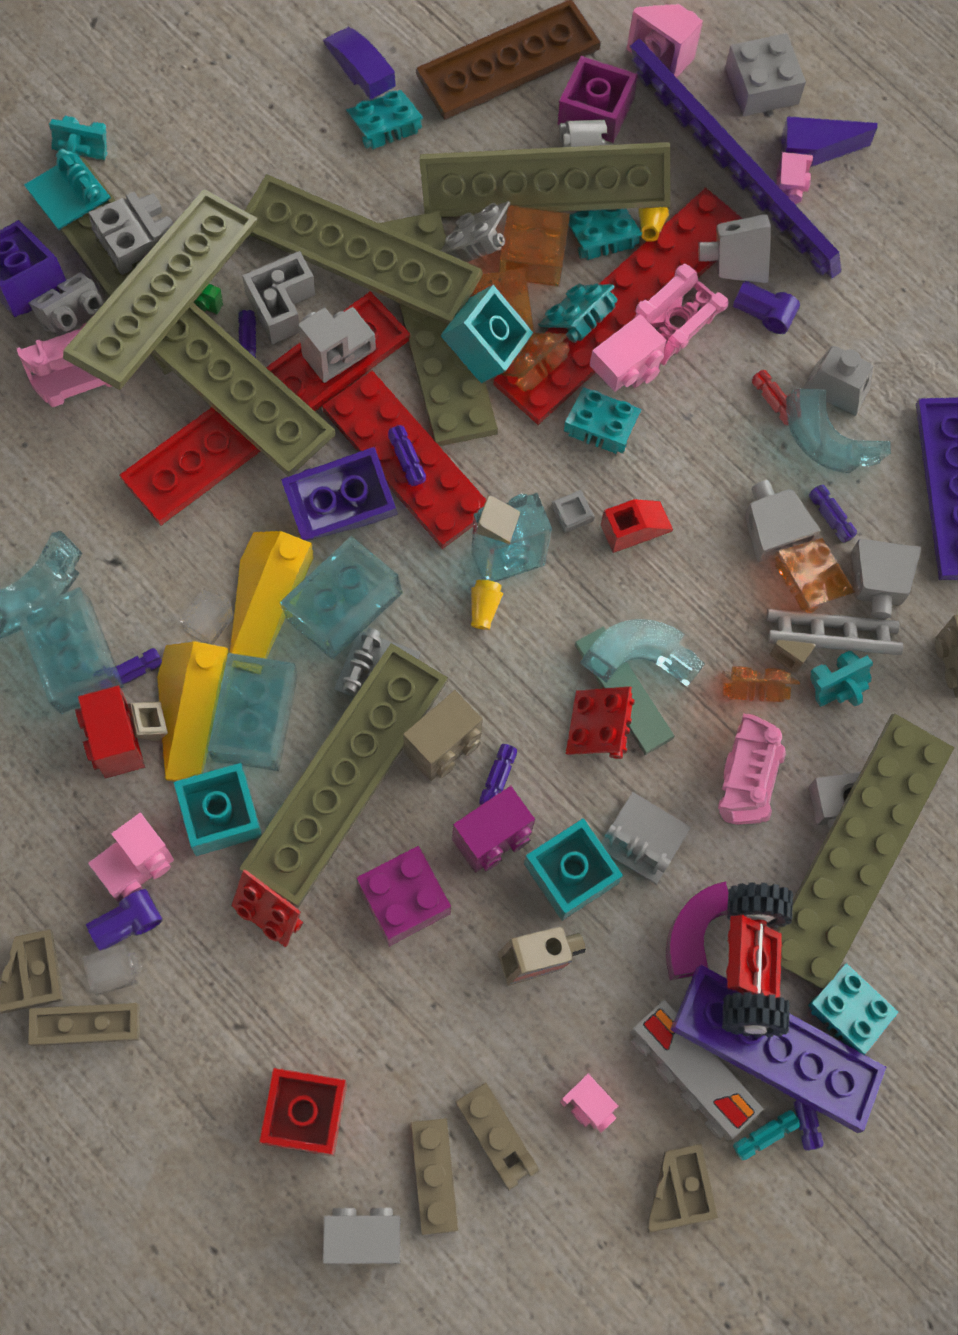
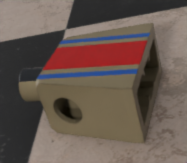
[498,927,586,986]

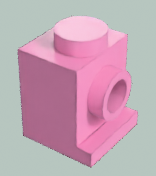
[776,152,813,204]
[560,1074,618,1133]

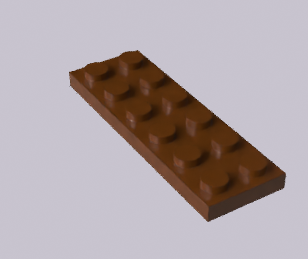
[416,0,601,120]

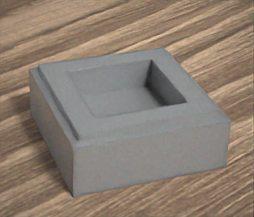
[551,490,595,533]

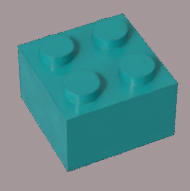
[440,285,533,383]
[174,763,262,856]
[524,818,623,921]

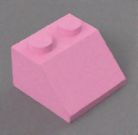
[626,4,703,78]

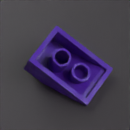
[0,220,66,317]
[281,447,398,541]

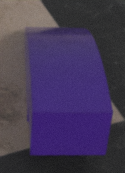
[323,26,395,100]

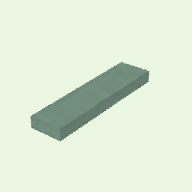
[575,626,675,755]

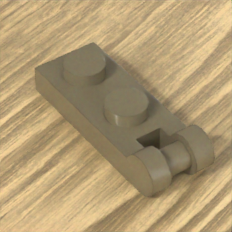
[455,1083,540,1190]

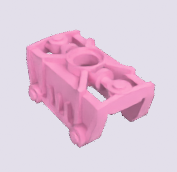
[635,264,729,366]
[17,323,112,407]
[718,714,786,825]

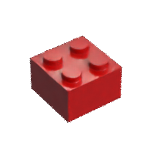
[75,685,145,779]
[259,1068,347,1157]

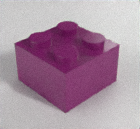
[558,56,638,143]
[452,786,535,873]
[356,845,451,947]

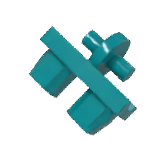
[49,115,107,160]
[810,651,873,707]

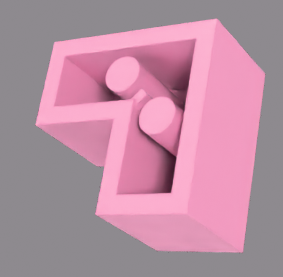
[590,314,666,392]
[88,812,174,902]

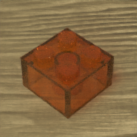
[499,205,570,287]

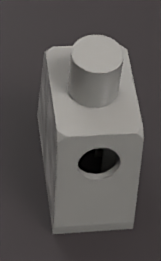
[698,214,771,283]
[802,346,873,416]
[745,480,820,563]
[851,539,921,619]

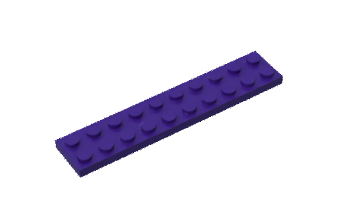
[630,38,841,279]

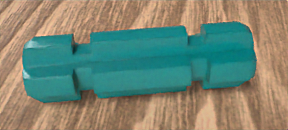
[733,1110,800,1161]

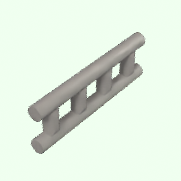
[766,609,903,655]

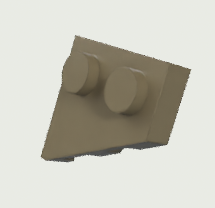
[0,929,63,1014]
[647,1144,718,1233]

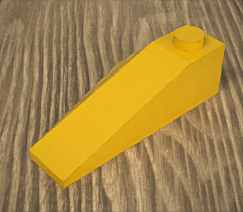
[230,531,314,672]
[157,641,231,782]

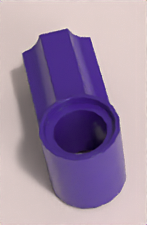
[733,281,800,334]
[86,889,163,952]

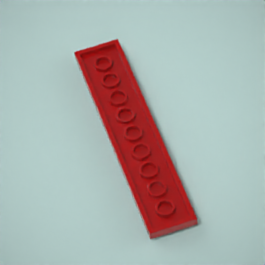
[493,188,743,425]
[119,291,411,526]

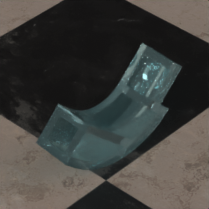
[786,389,891,473]
[0,531,83,639]
[580,619,705,687]

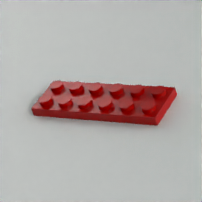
[322,370,486,550]

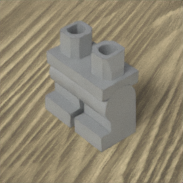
[89,192,174,275]
[29,272,105,337]

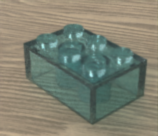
[471,493,552,582]
[280,536,403,660]
[17,587,124,714]
[208,653,298,771]

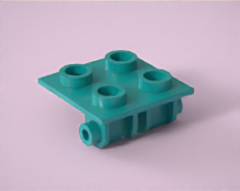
[346,90,423,150]
[24,149,111,230]
[564,209,642,261]
[538,284,617,342]
[564,387,642,454]
[808,963,899,1056]

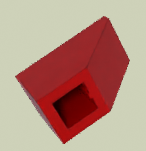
[601,499,673,553]

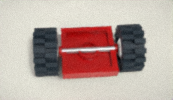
[722,882,793,1037]

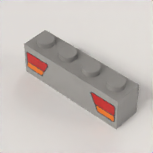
[630,999,764,1141]

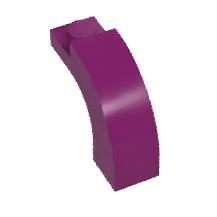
[666,881,728,981]

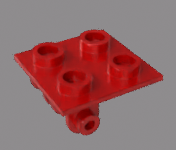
[565,686,635,759]
[231,869,304,948]

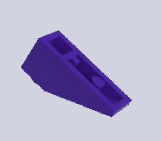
[781,116,878,167]

